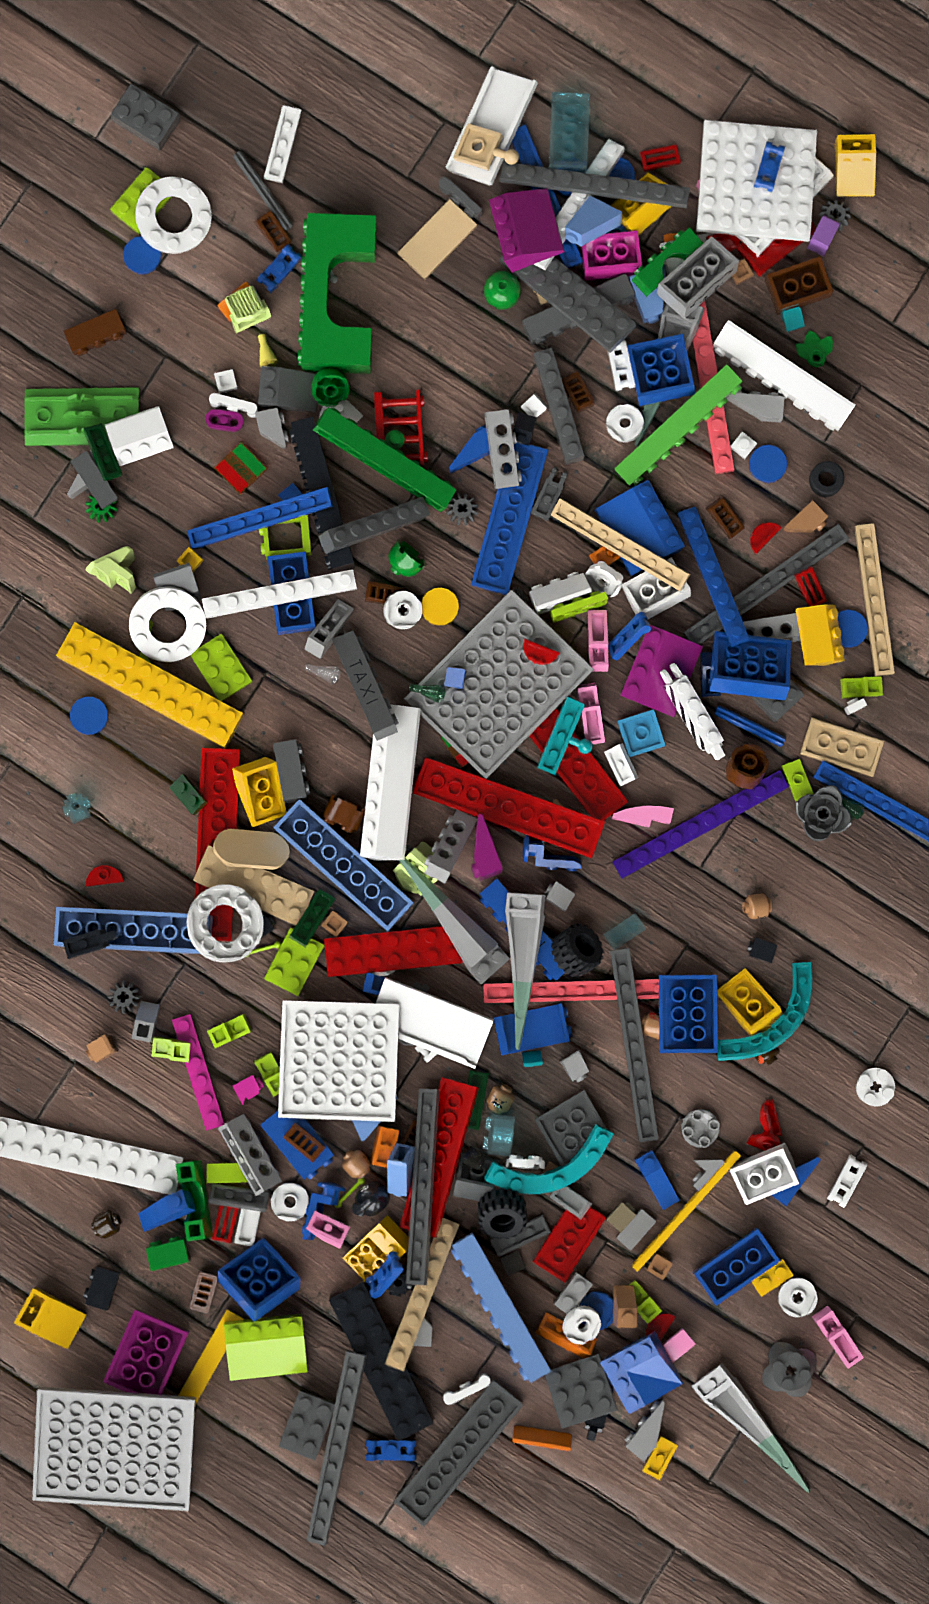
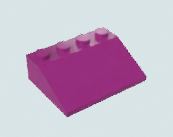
[489,189,565,272]
[620,625,703,717]
[471,814,503,881]
[103,1309,190,1395]

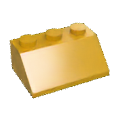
[610,173,672,235]
[796,604,845,665]

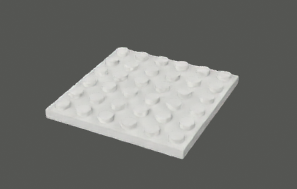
[696,120,817,242]
[278,1001,399,1122]

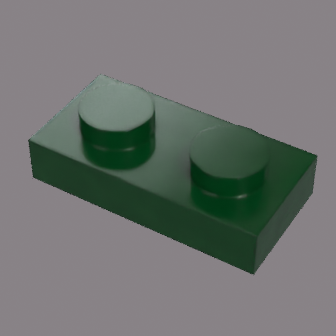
[169,774,208,815]

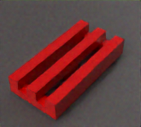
[640,144,681,172]
[794,566,827,607]
[212,1205,239,1244]

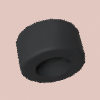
[809,461,845,497]

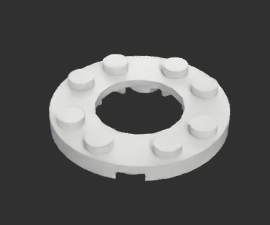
[135,177,212,254]
[129,586,206,662]
[187,885,263,963]

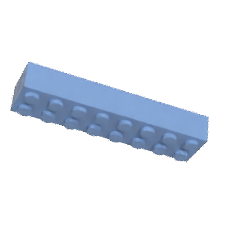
[273,799,414,932]
[54,907,213,954]
[451,1232,551,1383]

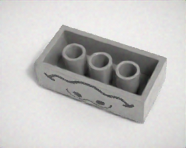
[657,236,739,319]

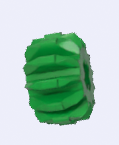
[85,495,118,523]

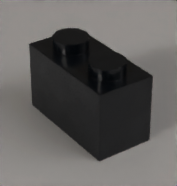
[83,1265,121,1311]

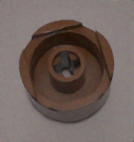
[726,744,769,790]
[323,794,365,833]

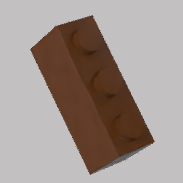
[63,309,126,356]

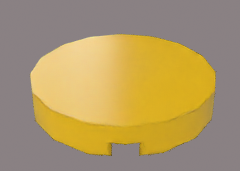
[421,588,459,626]

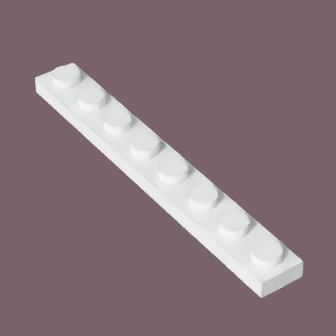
[534,139,625,270]
[202,569,357,619]

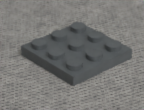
[534,1090,614,1167]
[545,1354,618,1429]

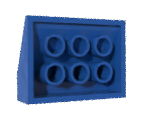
[595,480,685,576]
[709,631,791,700]
[659,975,718,1053]

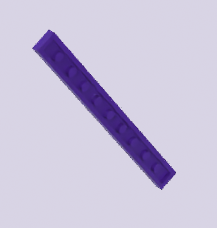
[612,770,789,879]

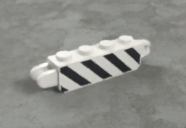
[660,663,725,760]

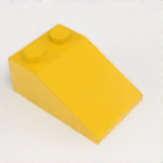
[232,757,287,827]
[717,968,783,1036]

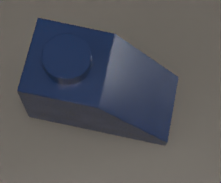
[700,652,721,697]

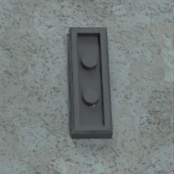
[70,451,118,510]
[209,1183,270,1213]
[490,1214,551,1257]

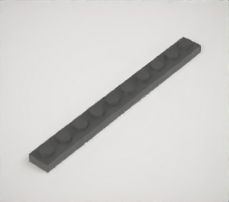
[500,162,690,208]
[683,524,849,645]
[610,948,658,1142]
[406,1089,440,1285]
[307,1350,367,1546]

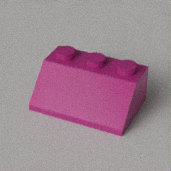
[582,231,642,280]

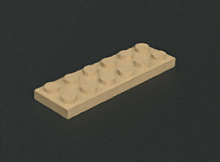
[193,845,314,926]

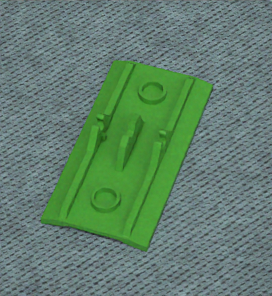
[25,388,139,446]

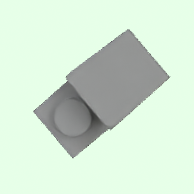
[692,1159,725,1191]

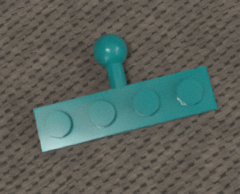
[537,697,593,775]

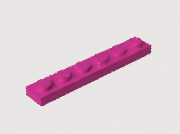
[172,1014,225,1131]

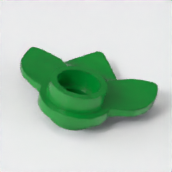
[796,331,833,368]

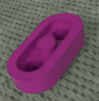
[205,409,244,432]

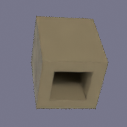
[606,1202,637,1233]

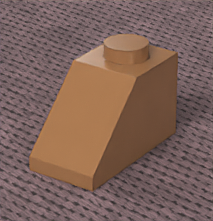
[783,500,829,533]
[86,1034,118,1063]
[613,1285,637,1328]

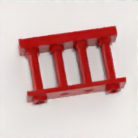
[374,390,428,468]

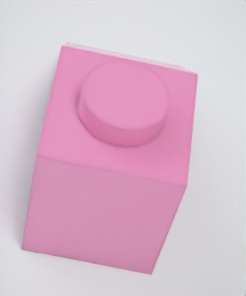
[306,1211,350,1249]

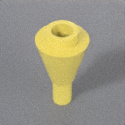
[258,334,278,367]

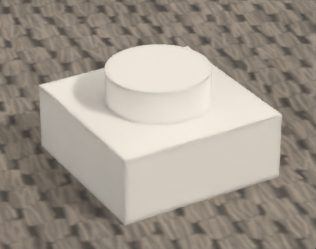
[214,369,237,393]
[521,393,548,417]
[730,432,757,459]
[844,698,867,716]

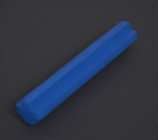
[714,706,786,747]

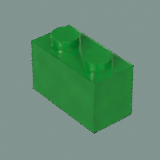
[146,1236,190,1271]

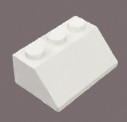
[105,406,174,466]
[622,557,691,619]
[529,572,592,615]
[730,1143,799,1205]

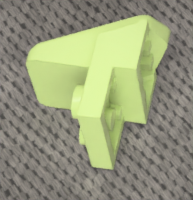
[225,286,271,333]
[86,546,136,594]
[392,842,437,896]

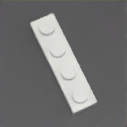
[264,105,301,183]

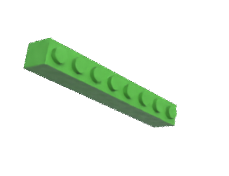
[614,365,743,487]

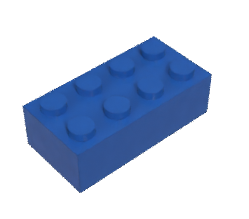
[267,552,316,635]
[693,1228,780,1306]

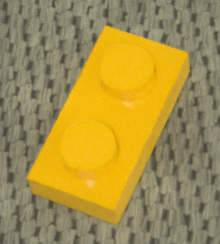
[751,1259,794,1297]
[642,1436,678,1480]

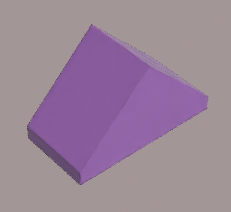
[807,215,840,257]

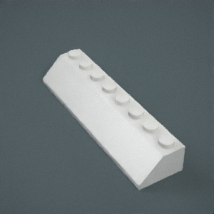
[713,320,855,431]
[360,704,421,860]

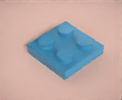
[617,709,666,758]

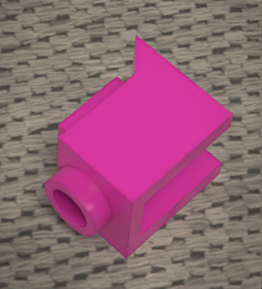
[233,1075,264,1105]

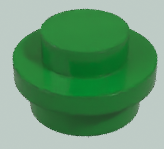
[385,430,404,450]

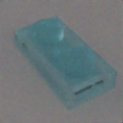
[603,913,646,950]

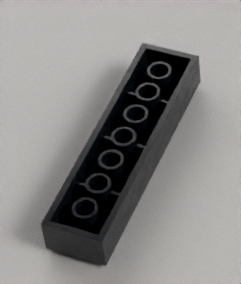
[289,416,355,573]
[329,1281,434,1441]

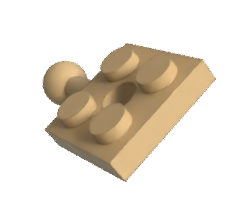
[453,124,519,170]

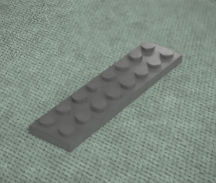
[499,255,636,353]
[394,1379,523,1527]

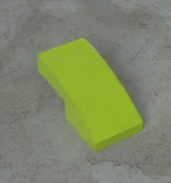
[840,676,883,698]
[207,1014,252,1048]
[152,1036,191,1062]
[254,1052,280,1097]
[207,1163,248,1183]
[629,1280,662,1324]

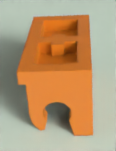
[370,1125,399,1168]

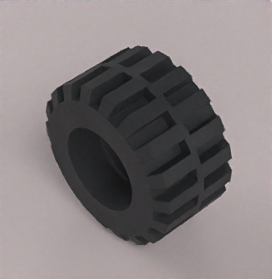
[551,923,604,977]
[478,1188,527,1240]

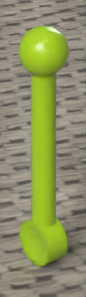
[246,941,281,957]
[334,1177,365,1208]

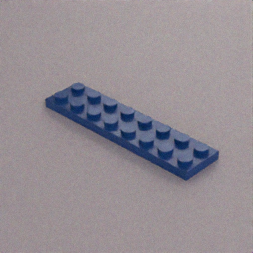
[471,442,548,595]

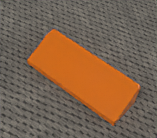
[535,1312,597,1359]
[512,1425,572,1451]

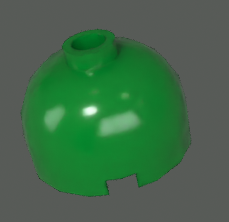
[484,271,521,310]
[311,368,349,407]
[388,539,426,577]

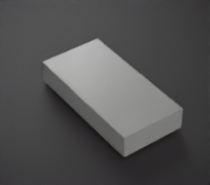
[550,1186,592,1219]
[616,1209,656,1251]

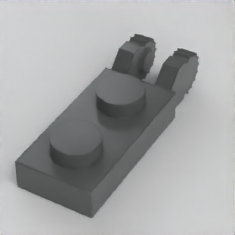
[439,177,482,220]
[531,467,568,521]

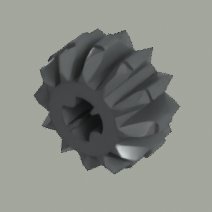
[818,199,851,231]
[447,493,478,526]
[107,981,141,1014]

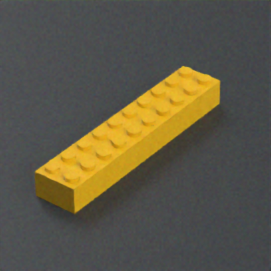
[56,622,244,749]

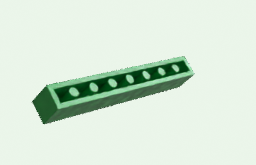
[313,407,456,512]

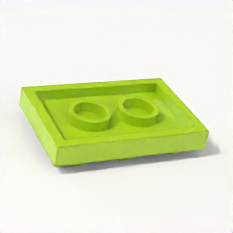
[110,167,171,235]
[550,590,608,623]
[190,633,252,701]
[264,928,325,996]

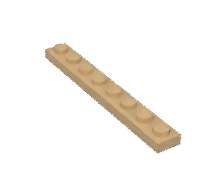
[551,498,691,591]
[854,523,895,677]
[385,1218,459,1371]

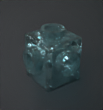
[62,792,92,824]

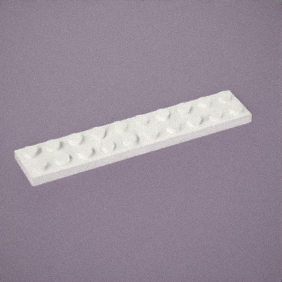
[0,1116,184,1195]

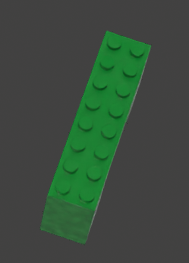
[298,213,377,374]

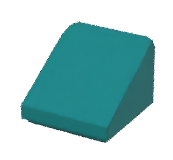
[781,306,805,332]
[522,1050,543,1067]

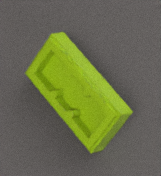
[781,759,814,802]

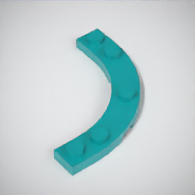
[717,962,813,1061]
[484,1124,614,1194]

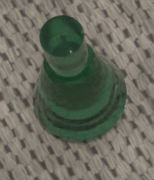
[409,683,446,703]
[842,796,865,821]

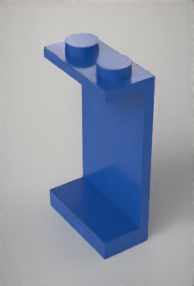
[494,1003,572,1056]
[261,1111,335,1180]

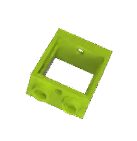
[259,515,312,559]

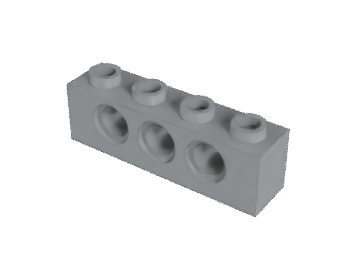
[484,409,522,489]
[743,613,801,642]
[424,810,478,883]
[218,1114,282,1196]

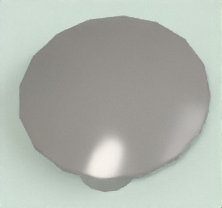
[681,1109,720,1148]

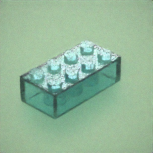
[548,92,590,173]
[482,1113,515,1156]

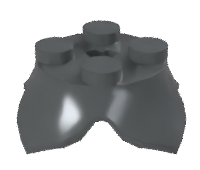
[796,785,852,841]
[762,1342,817,1397]

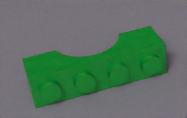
[632,227,704,297]
[175,1160,213,1241]

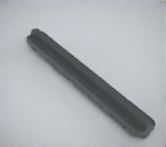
[233,151,293,231]

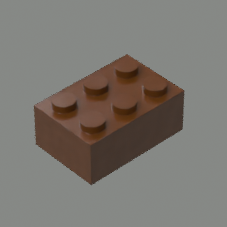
[765,256,833,315]

